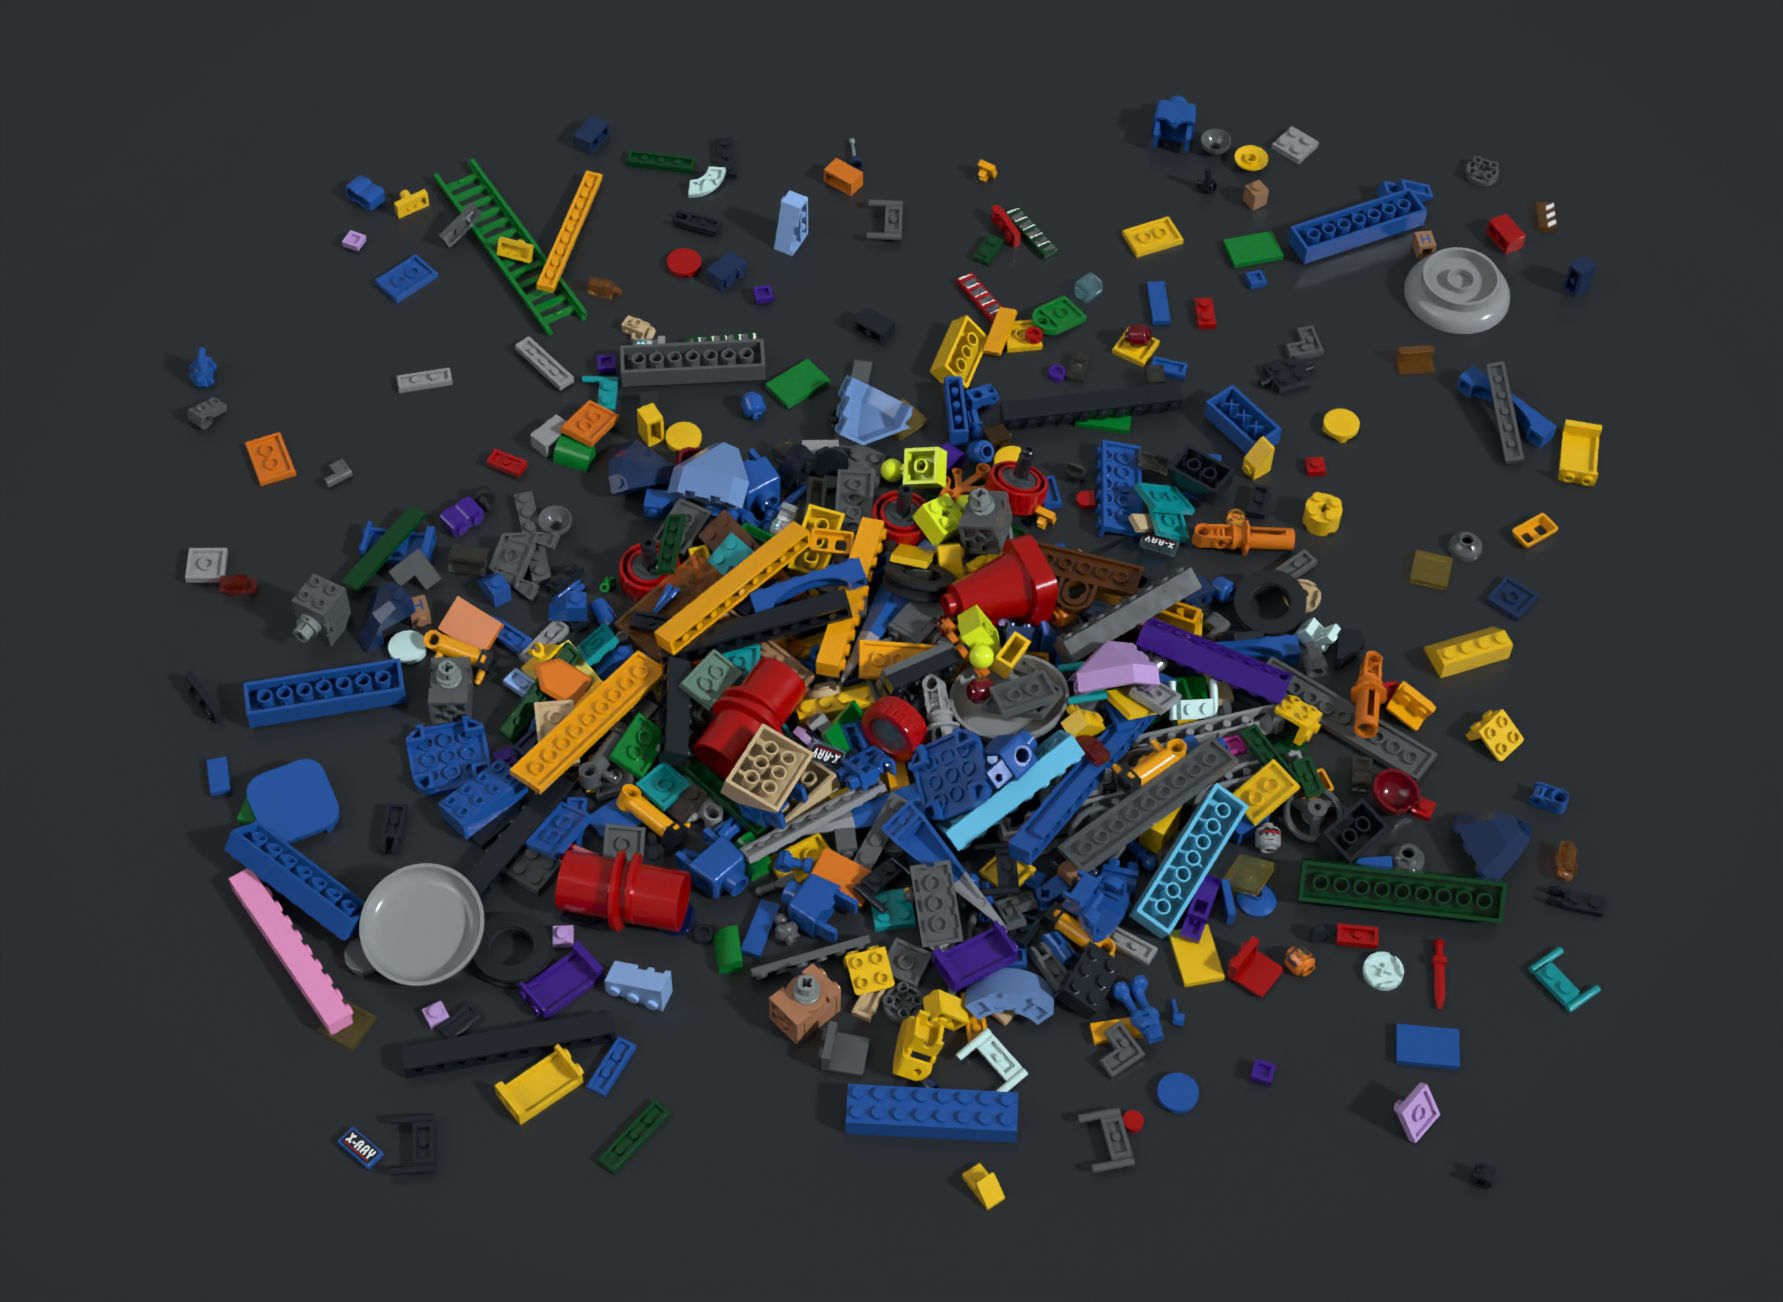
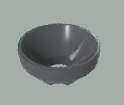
[1200,129,1231,155]
[538,505,572,535]
[1448,532,1483,562]
[1388,842,1425,870]

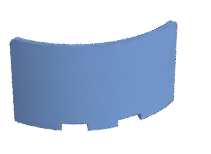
[965,968,1054,1025]

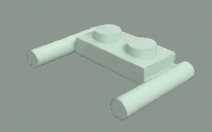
[1168,679,1219,720]
[955,1028,1028,1092]

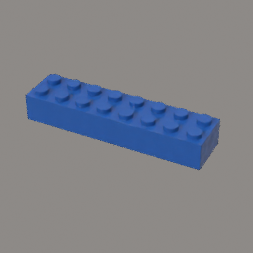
[1288,188,1427,264]
[243,658,407,728]
[224,821,365,941]
[845,1084,1018,1143]

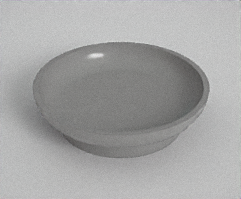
[1404,247,1510,334]
[949,654,1069,744]
[359,863,484,986]

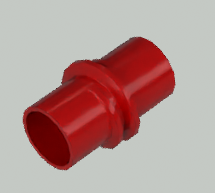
[693,657,807,781]
[555,849,691,932]

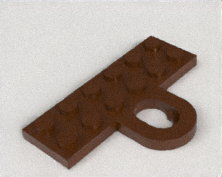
[1036,541,1144,615]

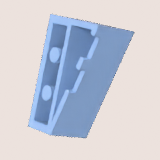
[774,190,808,256]
[604,961,673,1012]

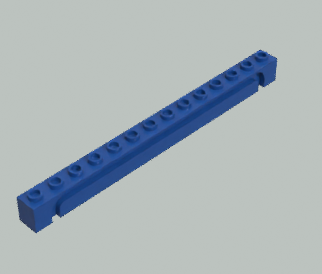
[1008,672,1177,866]

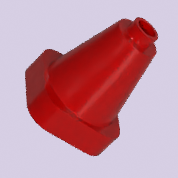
[941,534,1058,627]

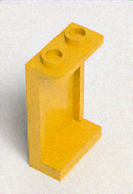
[1558,419,1602,486]
[494,1044,584,1125]

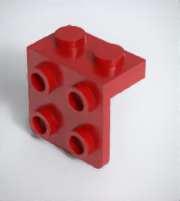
[1227,936,1283,997]

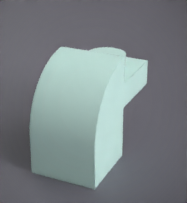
[1294,618,1341,652]

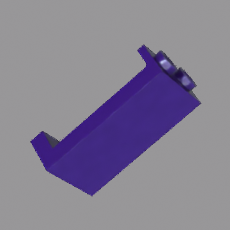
[932,920,1019,993]
[518,941,605,1020]

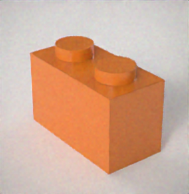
[824,158,863,197]

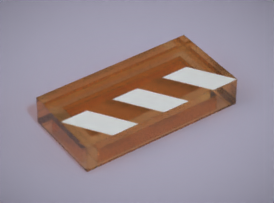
[1536,202,1557,232]

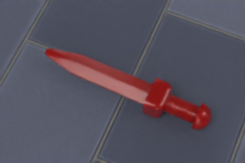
[1431,939,1447,1010]

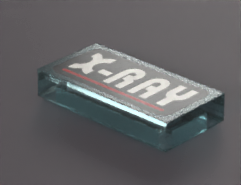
[1139,532,1180,557]
[806,738,847,769]

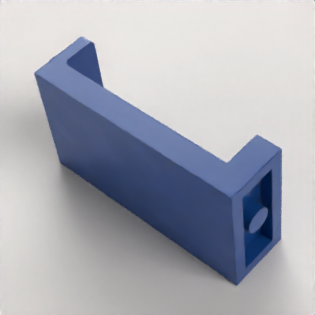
[358,521,437,565]

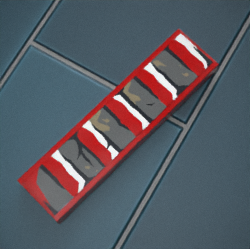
[957,272,1002,324]

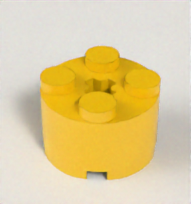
[1302,492,1343,536]

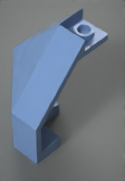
[834,375,913,445]
[667,442,749,510]

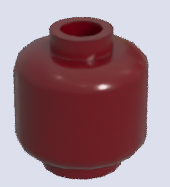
[1125,324,1152,348]
[966,678,995,704]

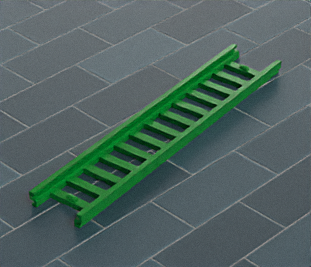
[433,158,587,336]

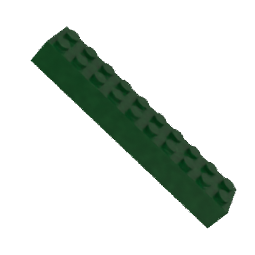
[1297,857,1507,923]

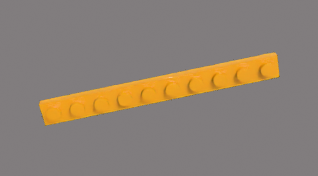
[536,170,603,293]

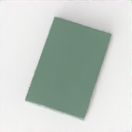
[679,649,744,711]

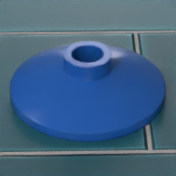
[1236,881,1277,917]

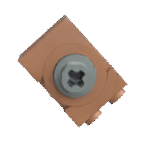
[769,963,841,1045]

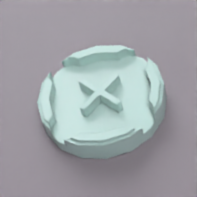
[388,630,427,665]
[1362,952,1404,991]

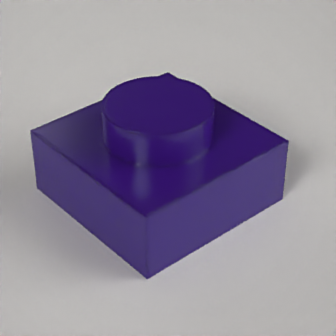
[753,285,774,305]
[597,354,616,374]
[493,746,518,767]
[1250,1059,1276,1086]

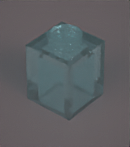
[1074,272,1103,304]

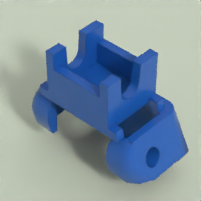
[1062,869,1129,943]

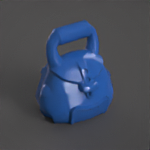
[189,347,217,388]

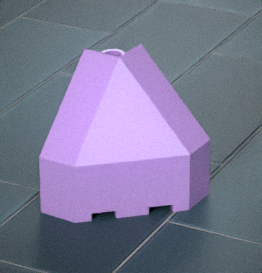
[1067,641,1160,696]

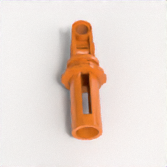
[1192,520,1295,555]
[1350,651,1387,738]

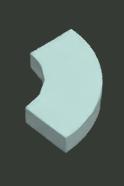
[688,166,726,198]

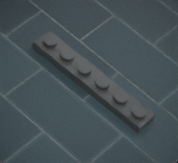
[1486,361,1524,464]
[514,491,551,585]
[748,935,871,980]

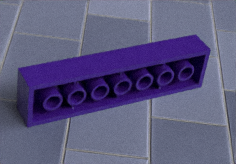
[1136,617,1293,704]

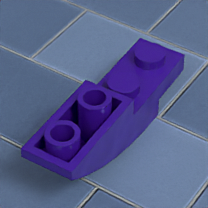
[1179,875,1221,944]

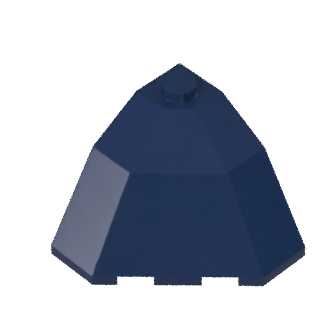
[608,440,675,496]
[358,581,415,654]
[1453,811,1531,879]

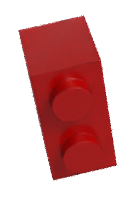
[1486,214,1526,254]

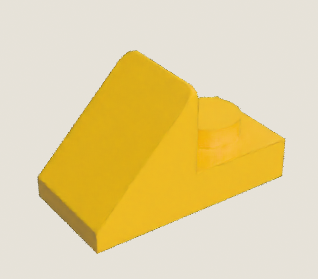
[962,1163,1005,1210]

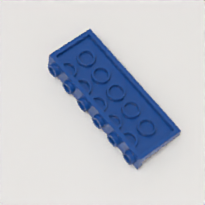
[1095,440,1143,537]

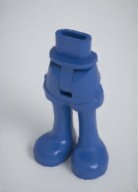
[1111,975,1164,1043]

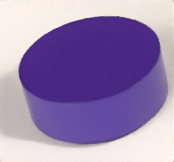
[1048,365,1066,382]

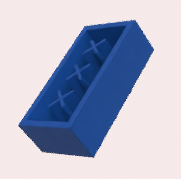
[1204,385,1282,454]
[438,758,529,840]

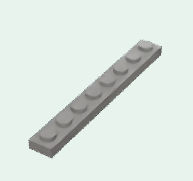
[739,780,887,864]

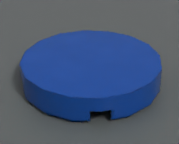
[1156,1073,1199,1114]

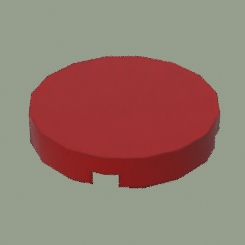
[667,248,702,278]

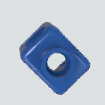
[1151,96,1196,152]
[743,448,780,512]
[984,729,1037,789]
[738,783,808,830]
[675,827,749,899]
[781,874,858,944]

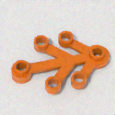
[938,463,991,503]
[940,617,991,678]

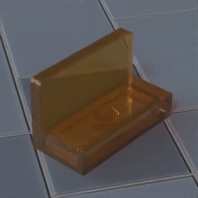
[1396,345,1435,375]

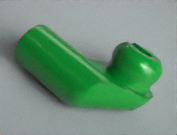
[600,576,616,593]

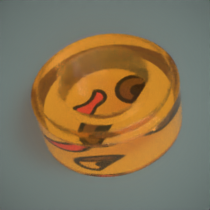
[1226,509,1245,526]

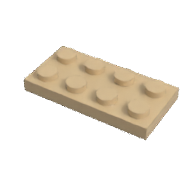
[534,700,580,767]

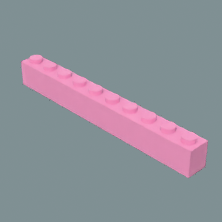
[229,869,354,1036]

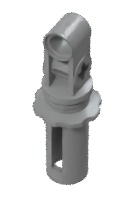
[922,674,960,741]

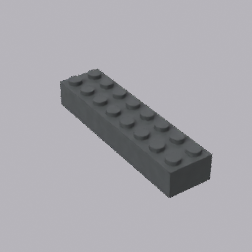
[620,339,766,387]
[1052,566,1202,664]

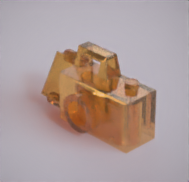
[587,277,622,299]
[1555,841,1578,881]

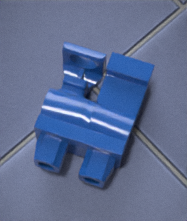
[835,745,897,791]
[1099,858,1139,914]

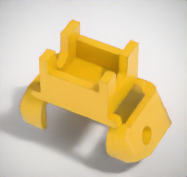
[892,1010,947,1081]

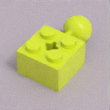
[881,447,947,489]
[912,493,969,546]
[957,604,1001,669]

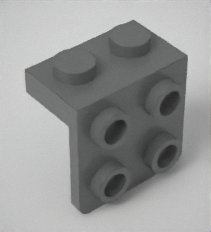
[818,1021,870,1076]

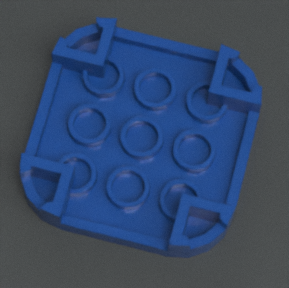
[406,716,491,797]
[908,728,993,822]
[246,759,341,844]

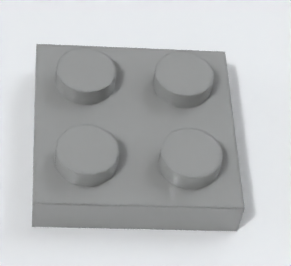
[1271,126,1319,165]
[185,548,228,583]
[1129,682,1182,715]

